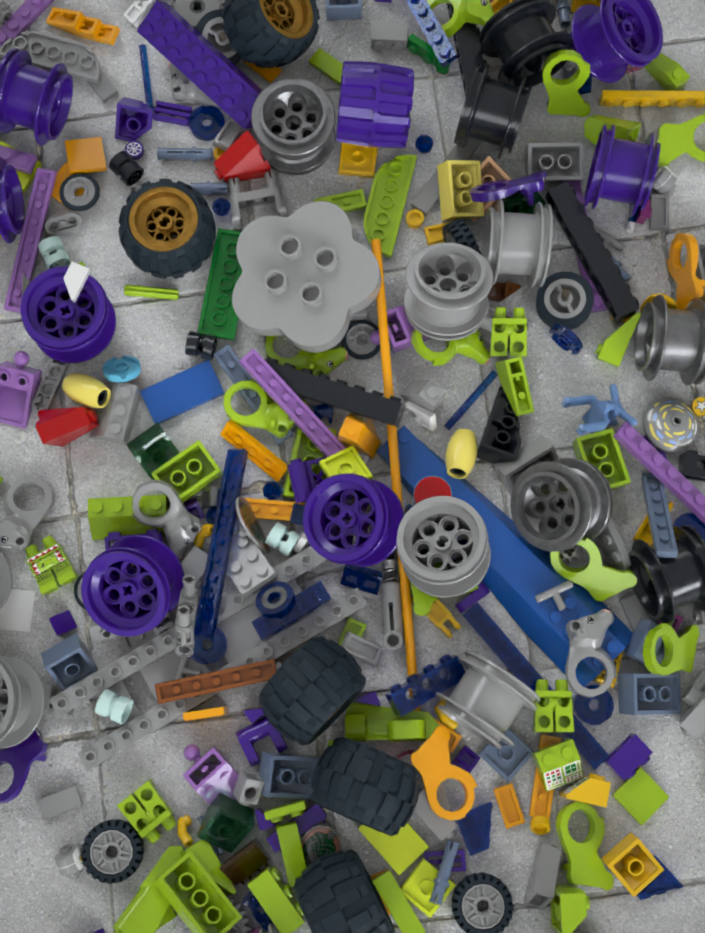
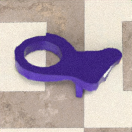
[469,171,547,206]
[0,728,48,804]

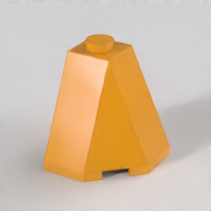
[338,413,381,459]

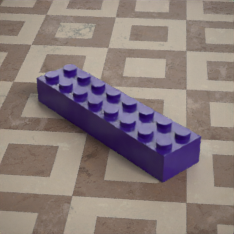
[137,0,263,129]

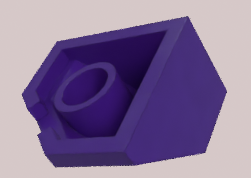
[115,97,153,142]

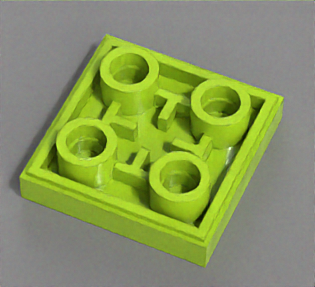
[264,799,307,823]

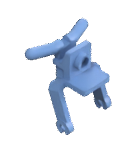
[561,384,637,435]

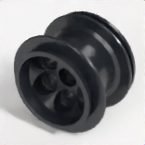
[479,0,573,89]
[454,63,532,159]
[628,525,705,625]

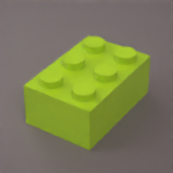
[572,428,631,490]
[151,440,223,503]
[247,864,305,933]

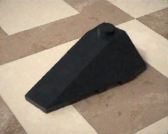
[476,387,521,464]

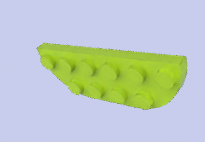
[363,154,417,258]

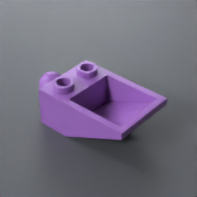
[370,305,433,354]
[0,351,42,429]
[182,744,251,819]

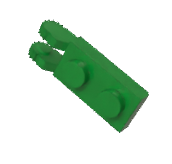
[406,34,450,75]

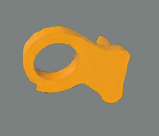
[667,233,705,310]
[410,726,478,821]

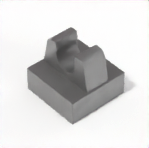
[202,486,224,509]

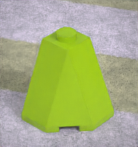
[584,114,641,146]

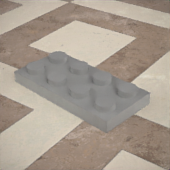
[206,518,277,598]

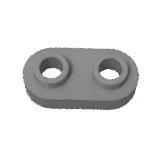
[45,210,82,236]

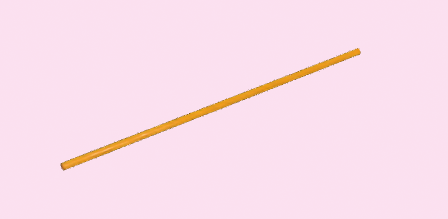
[371,239,421,711]

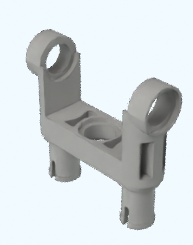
[228,171,288,231]
[175,575,200,657]

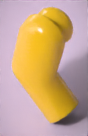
[177,815,194,847]

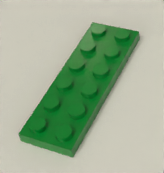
[197,228,242,341]

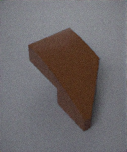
[488,281,521,302]

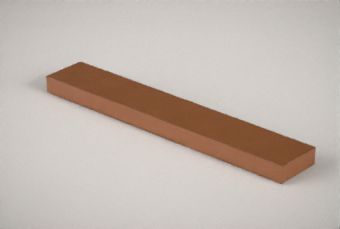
[155,658,277,704]

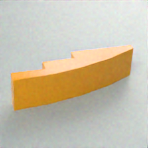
[46,7,120,46]

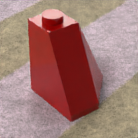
[213,130,271,184]
[35,407,100,447]

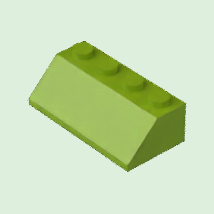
[88,495,169,540]
[153,851,243,933]

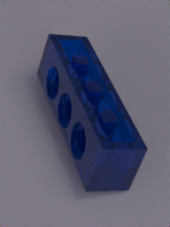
[251,581,331,640]
[385,654,466,717]

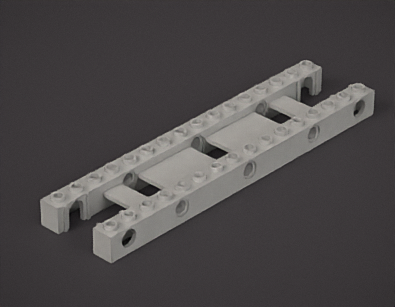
[49,546,367,771]

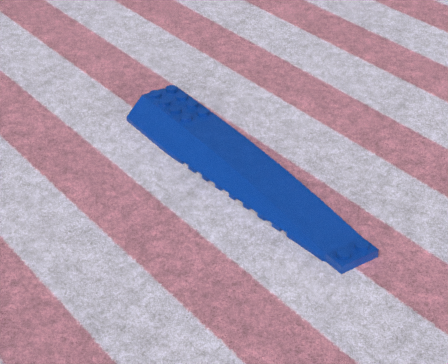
[376,426,633,687]

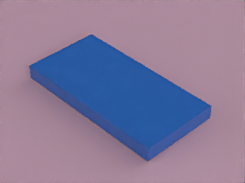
[140,360,225,426]

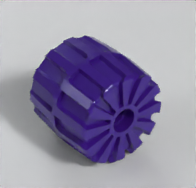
[336,61,414,148]

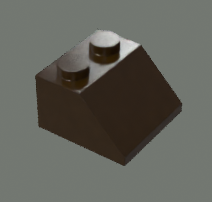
[220,837,271,886]

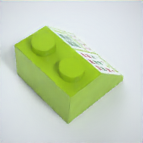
[531,738,584,792]

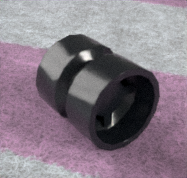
[109,151,144,186]
[185,331,217,360]

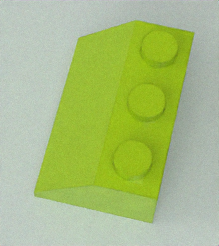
[550,884,590,933]

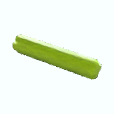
[124,284,179,300]

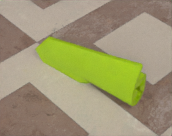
[345,703,440,742]
[113,846,183,933]

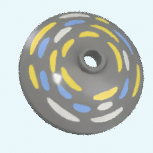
[643,398,699,453]

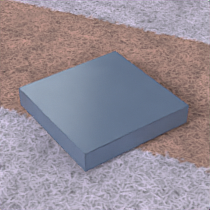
[478,729,533,782]

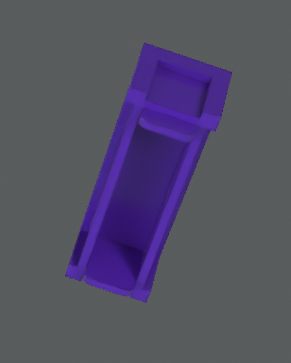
[267,804,327,853]

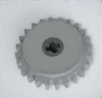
[170,0,225,29]

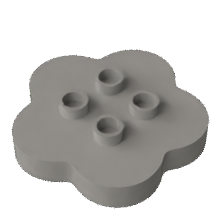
[232,201,382,353]

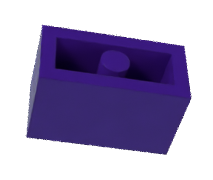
[603,733,653,780]

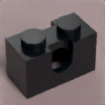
[678,450,705,482]

